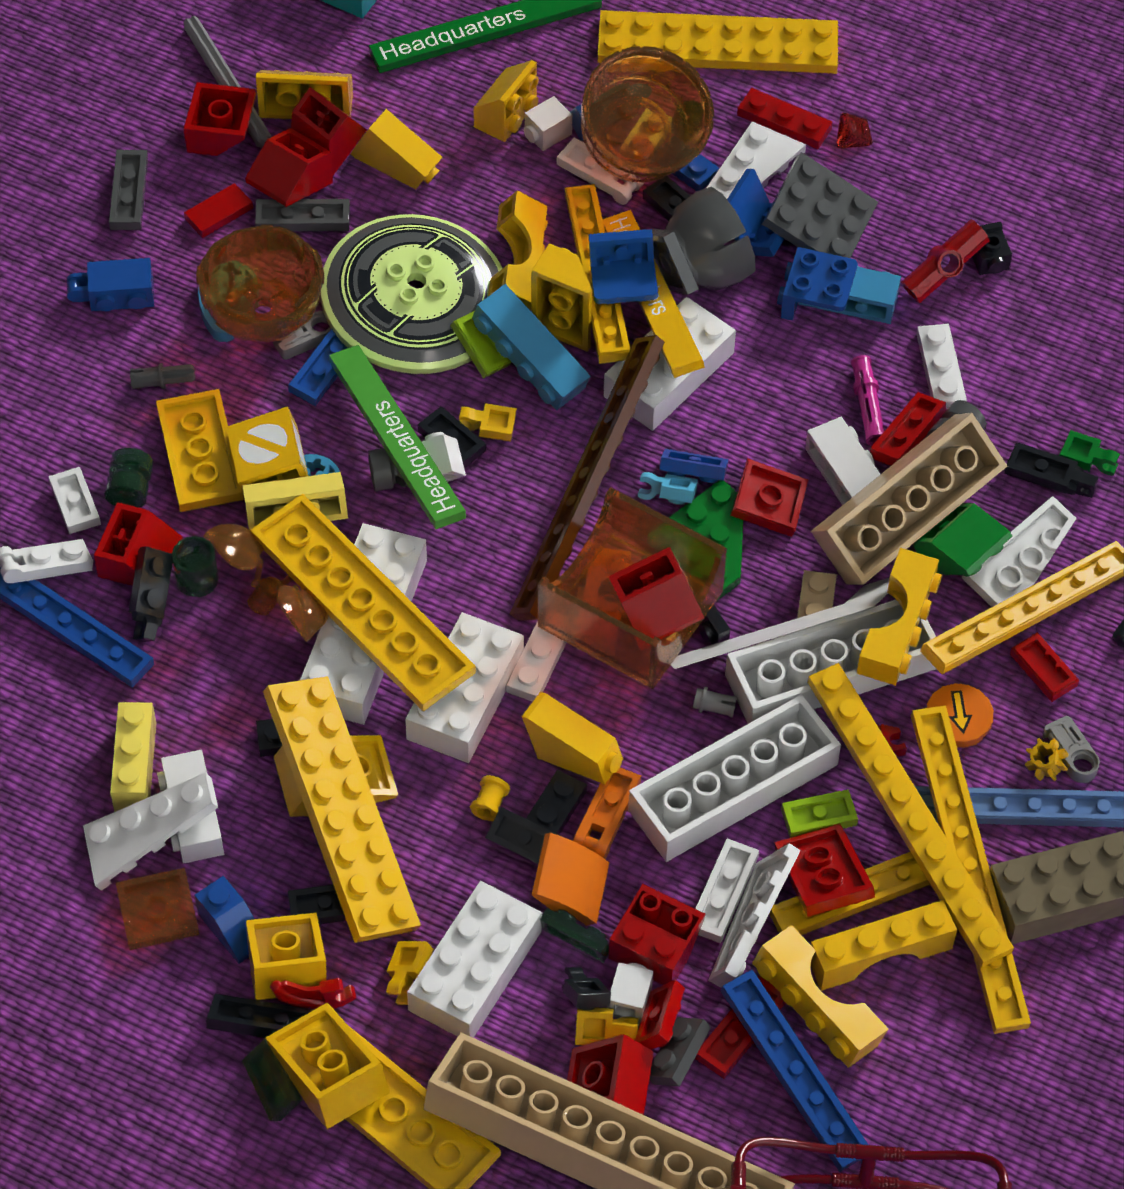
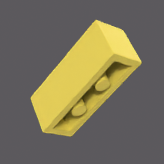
[242,472,348,532]
[110,702,156,812]

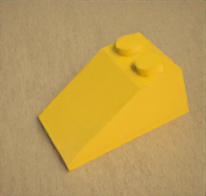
[274,735,398,817]
[266,1002,390,1129]

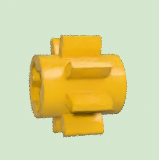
[1025,738,1069,781]

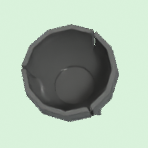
[652,187,756,295]

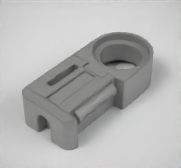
[272,311,331,360]
[1042,716,1100,783]

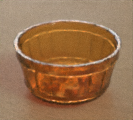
[581,46,714,182]

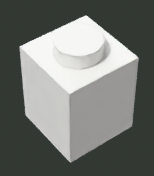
[524,96,572,151]
[422,432,466,482]
[607,962,653,1024]

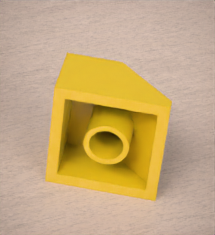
[246,912,327,1000]

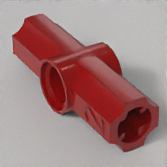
[901,219,990,303]

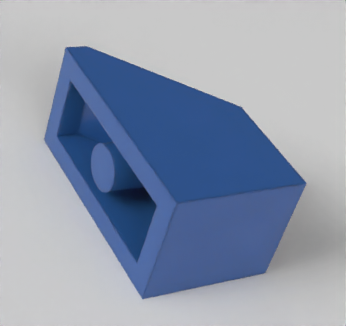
[194,876,254,964]

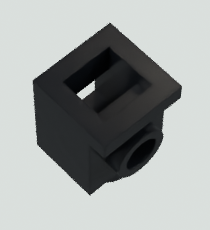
[972,221,1012,275]

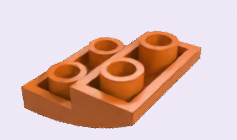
[532,833,610,926]

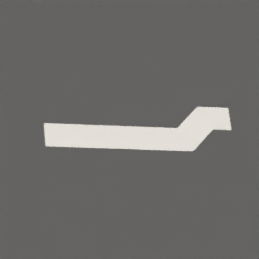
[665,578,890,669]

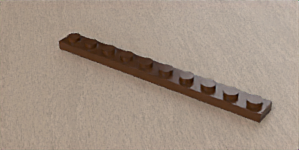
[509,335,665,621]

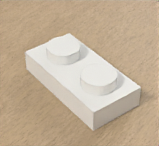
[48,467,101,534]

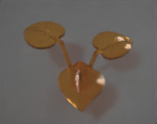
[203,524,329,642]

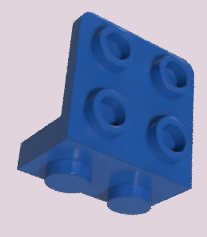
[727,169,784,257]
[588,229,658,304]
[777,247,858,321]

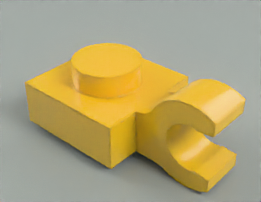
[459,403,517,442]
[386,941,434,1005]
[575,1007,638,1045]

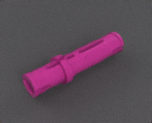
[851,355,884,446]

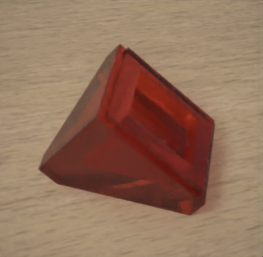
[836,112,873,149]

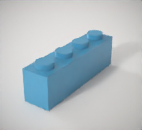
[472,284,591,410]

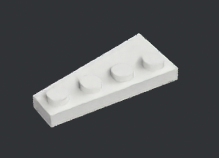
[83,773,218,891]
[709,843,801,987]

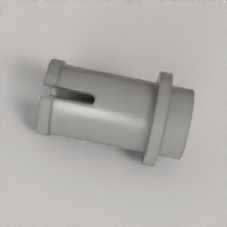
[693,687,737,718]

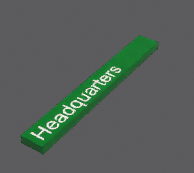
[369,0,602,73]

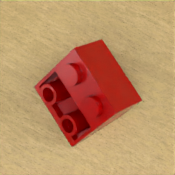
[291,87,367,176]
[245,128,333,207]
[94,502,183,586]
[608,546,704,648]
[608,883,706,985]

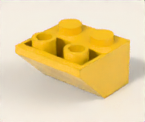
[473,60,539,142]

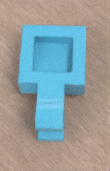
[638,472,698,504]

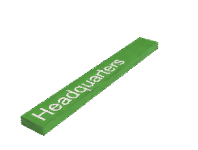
[329,345,466,529]

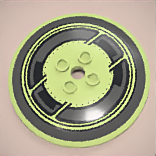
[320,214,503,374]

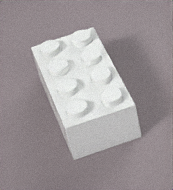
[604,297,736,431]
[405,612,524,763]
[407,881,542,1038]

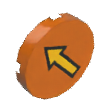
[926,683,994,748]

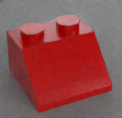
[184,82,257,156]
[567,1034,654,1115]

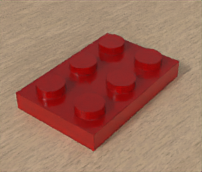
[774,824,875,917]

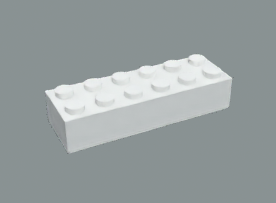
[300,523,427,725]
[725,600,936,724]
[628,694,841,862]

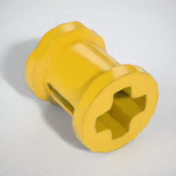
[470,775,510,821]

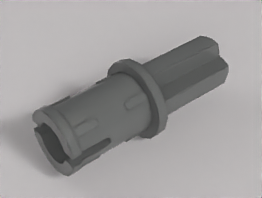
[130,363,196,389]

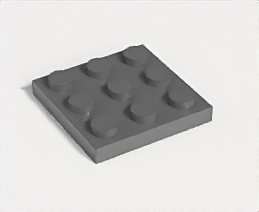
[762,152,878,258]

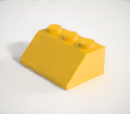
[256,70,353,119]
[531,243,592,352]

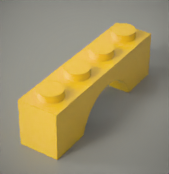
[488,190,548,311]
[857,548,942,686]
[811,900,957,991]
[752,925,888,1068]

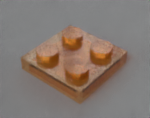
[116,867,199,950]

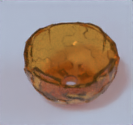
[196,224,324,342]

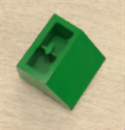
[912,503,1013,577]

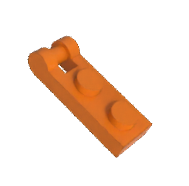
[573,768,641,859]

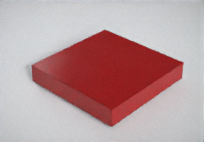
[730,458,808,537]

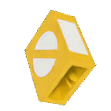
[227,406,308,492]

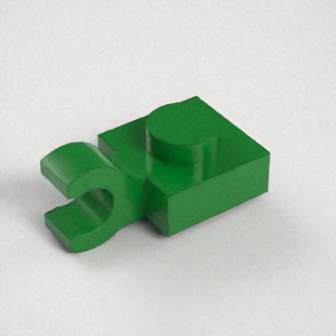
[1059,430,1120,476]

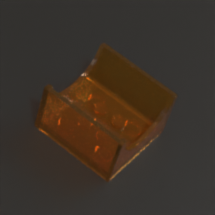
[538,487,727,689]

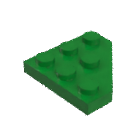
[649,480,743,602]

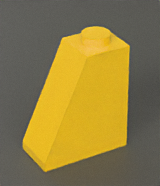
[350,109,443,190]
[522,691,623,784]

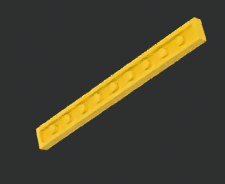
[807,663,1014,968]
[911,705,1031,1034]

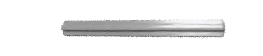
[184,16,271,148]

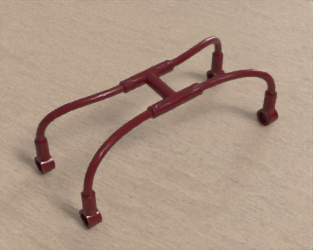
[730,1137,1012,1189]

